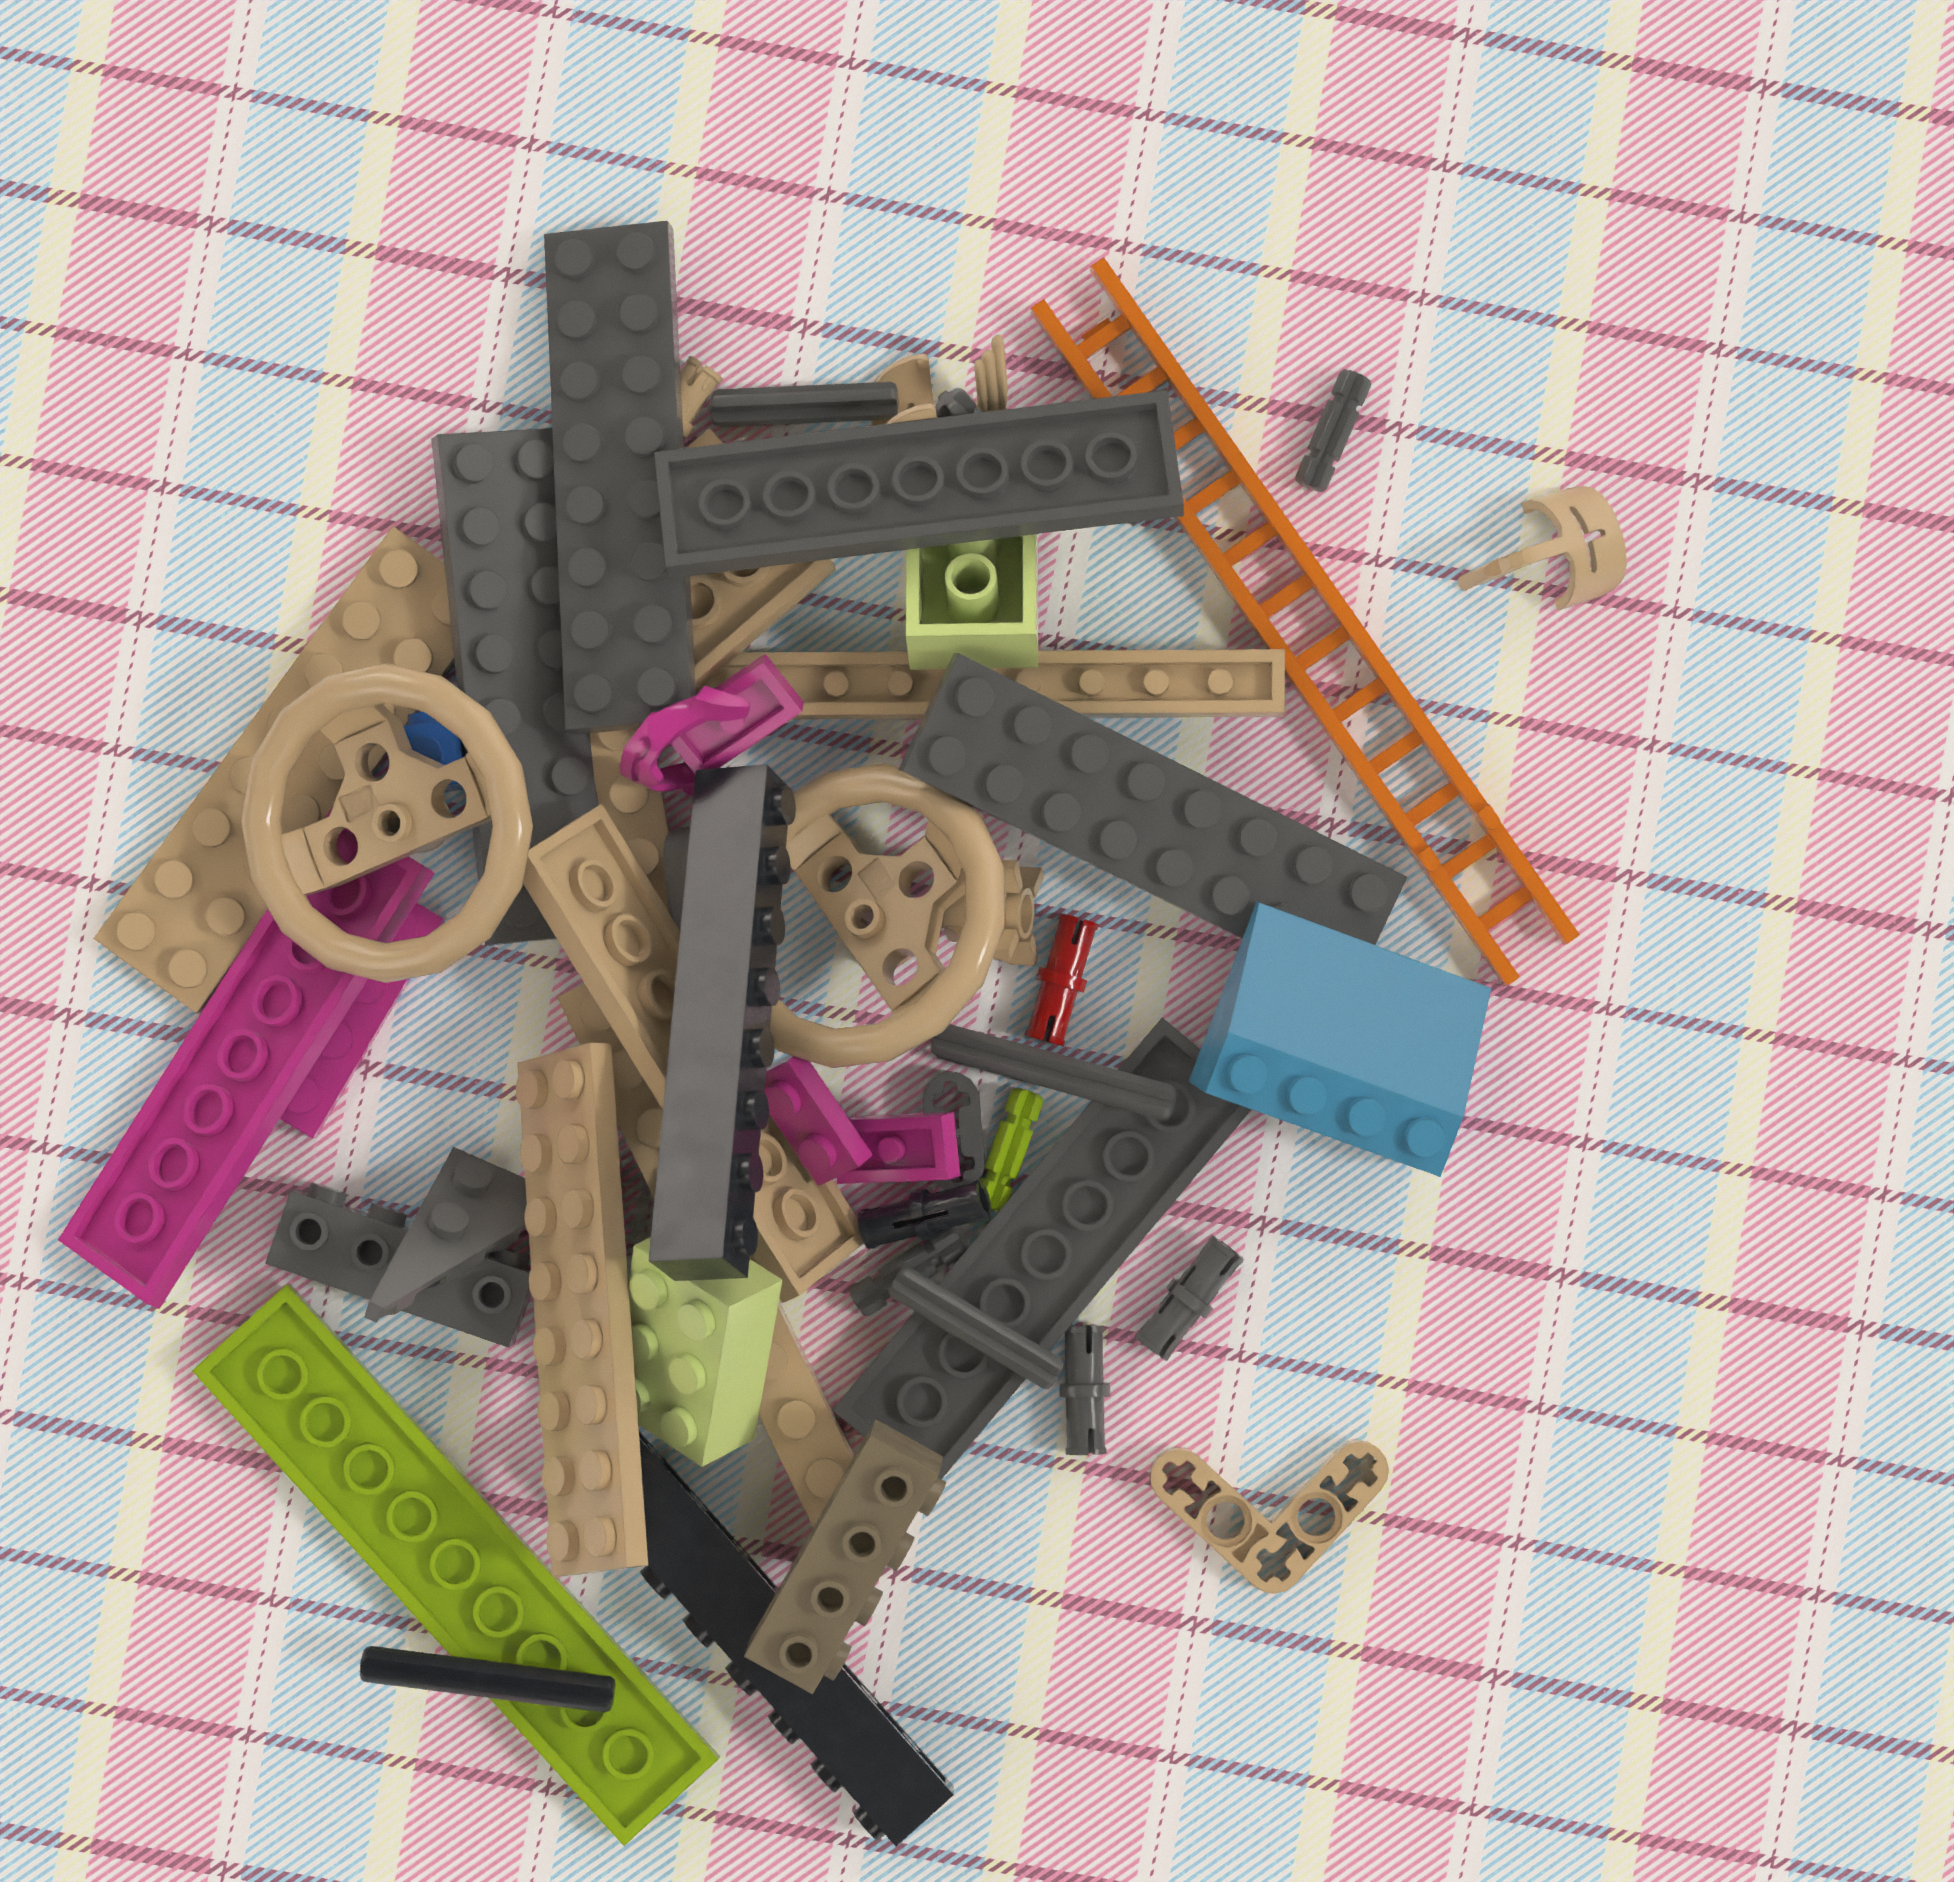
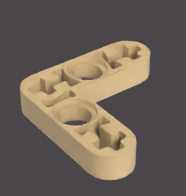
[1149,1439,1389,1594]

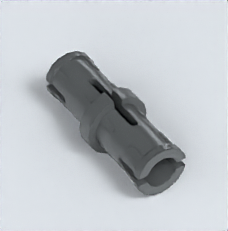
[1135,1235,1245,1361]
[1059,1325,1110,1455]

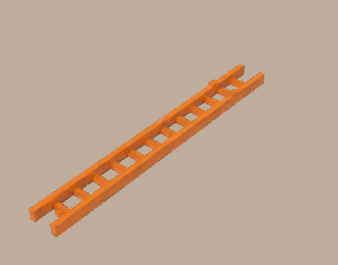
[1030,257,1580,987]

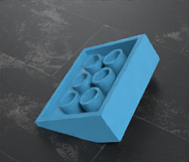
[1189,901,1491,1177]

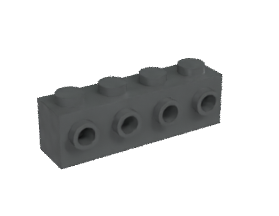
[265,1182,531,1348]

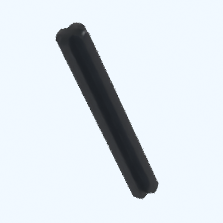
[359,1646,616,1713]

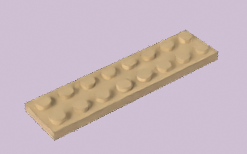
[93,526,455,1014]
[523,804,864,1304]
[516,1043,648,1577]

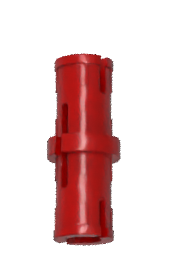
[1024,913,1099,1047]

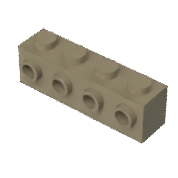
[744,1419,947,1694]

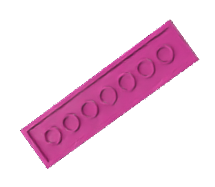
[58,807,435,1309]

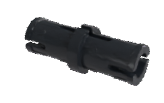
[857,1180,992,1250]

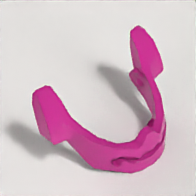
[620,686,750,796]

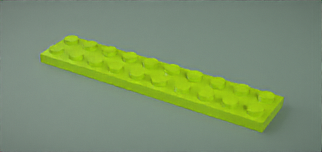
[192,1283,720,1846]

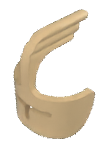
[872,334,1008,426]
[1458,486,1627,611]

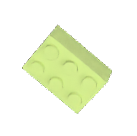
[906,534,1038,670]
[628,1237,782,1467]

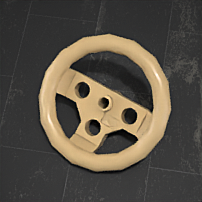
[241,663,533,983]
[770,763,1005,1068]

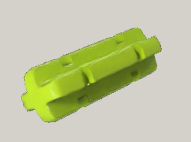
[980,1087,1043,1212]

